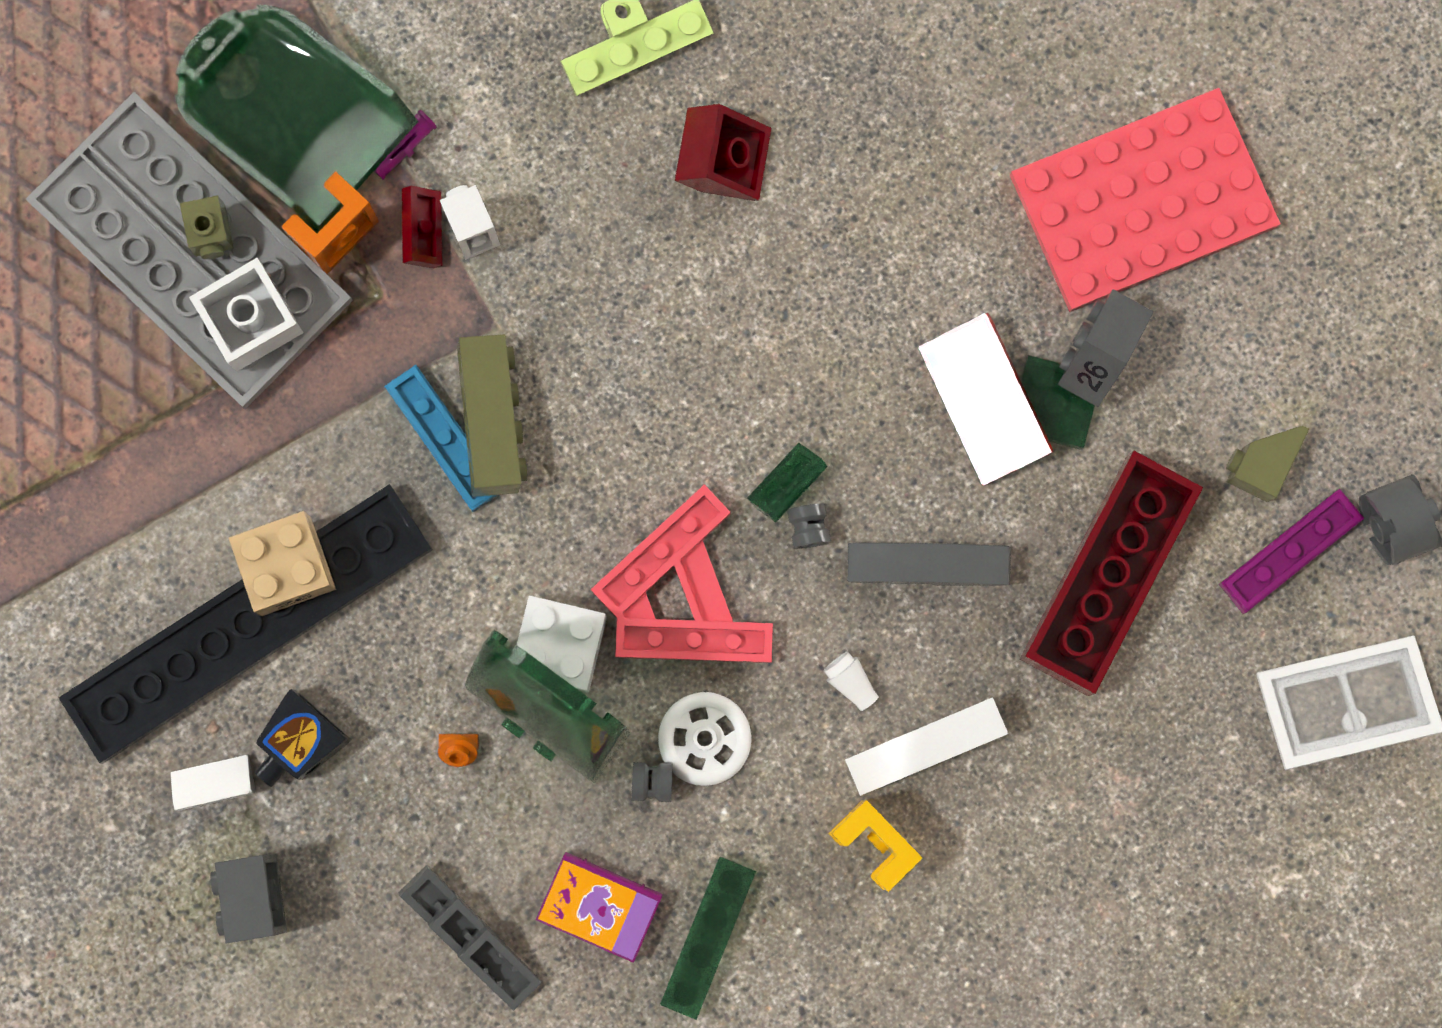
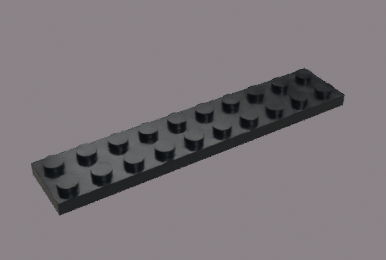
[58,484,433,764]

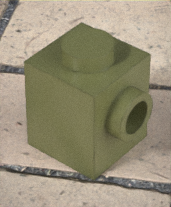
[180,195,234,259]

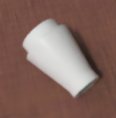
[824,652,879,711]

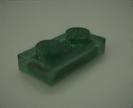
[747,442,828,523]

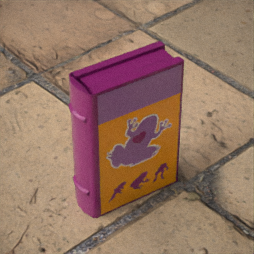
[536,852,663,963]

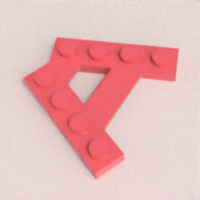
[591,484,773,663]

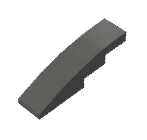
[847,543,1011,586]
[398,865,542,1011]

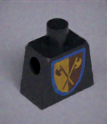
[254,689,352,787]

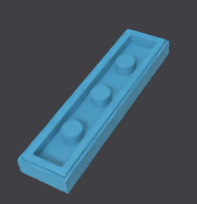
[384,365,497,512]

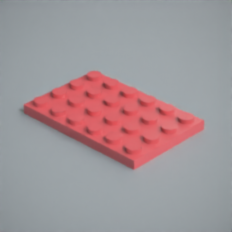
[1010,88,1281,312]

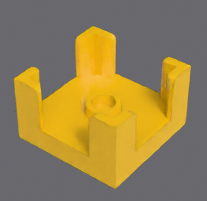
[828,800,922,892]

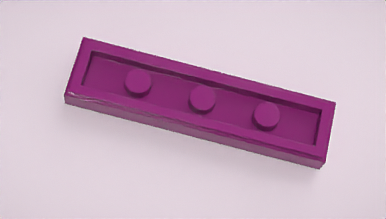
[1219,488,1364,614]

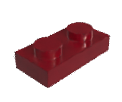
[402,185,442,268]

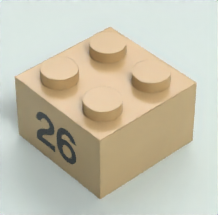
[229,511,336,616]

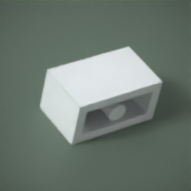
[440,185,500,260]

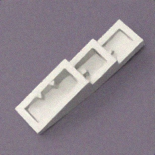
[845,697,1008,796]

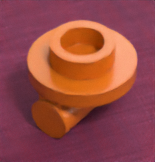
[438,734,479,767]

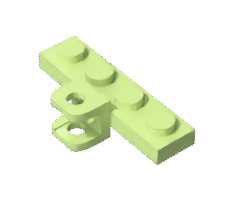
[560,0,713,96]

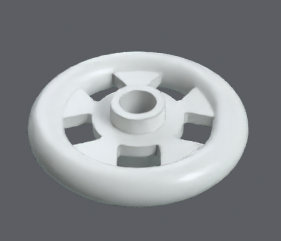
[658,692,751,786]

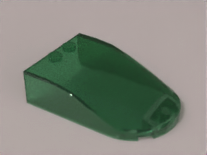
[175,5,419,233]
[465,629,631,784]

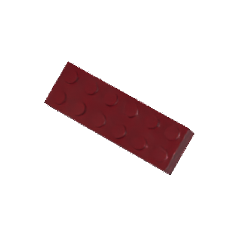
[1019,451,1203,696]

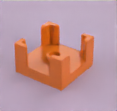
[281,171,379,274]

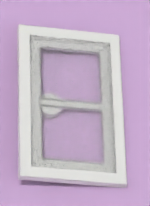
[1256,636,1442,770]

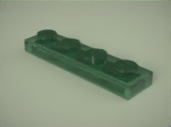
[660,856,756,1020]

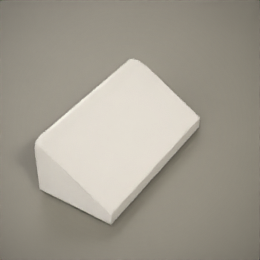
[171,755,256,811]

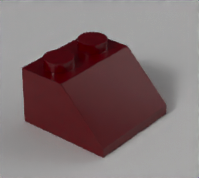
[675,104,772,201]

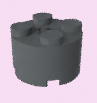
[1359,474,1442,565]

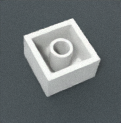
[189,258,304,372]
[510,595,607,693]

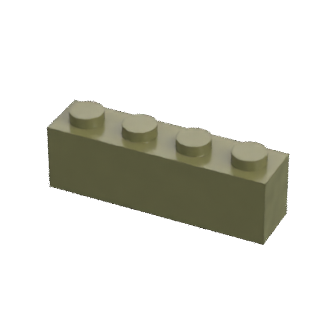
[457,334,527,497]

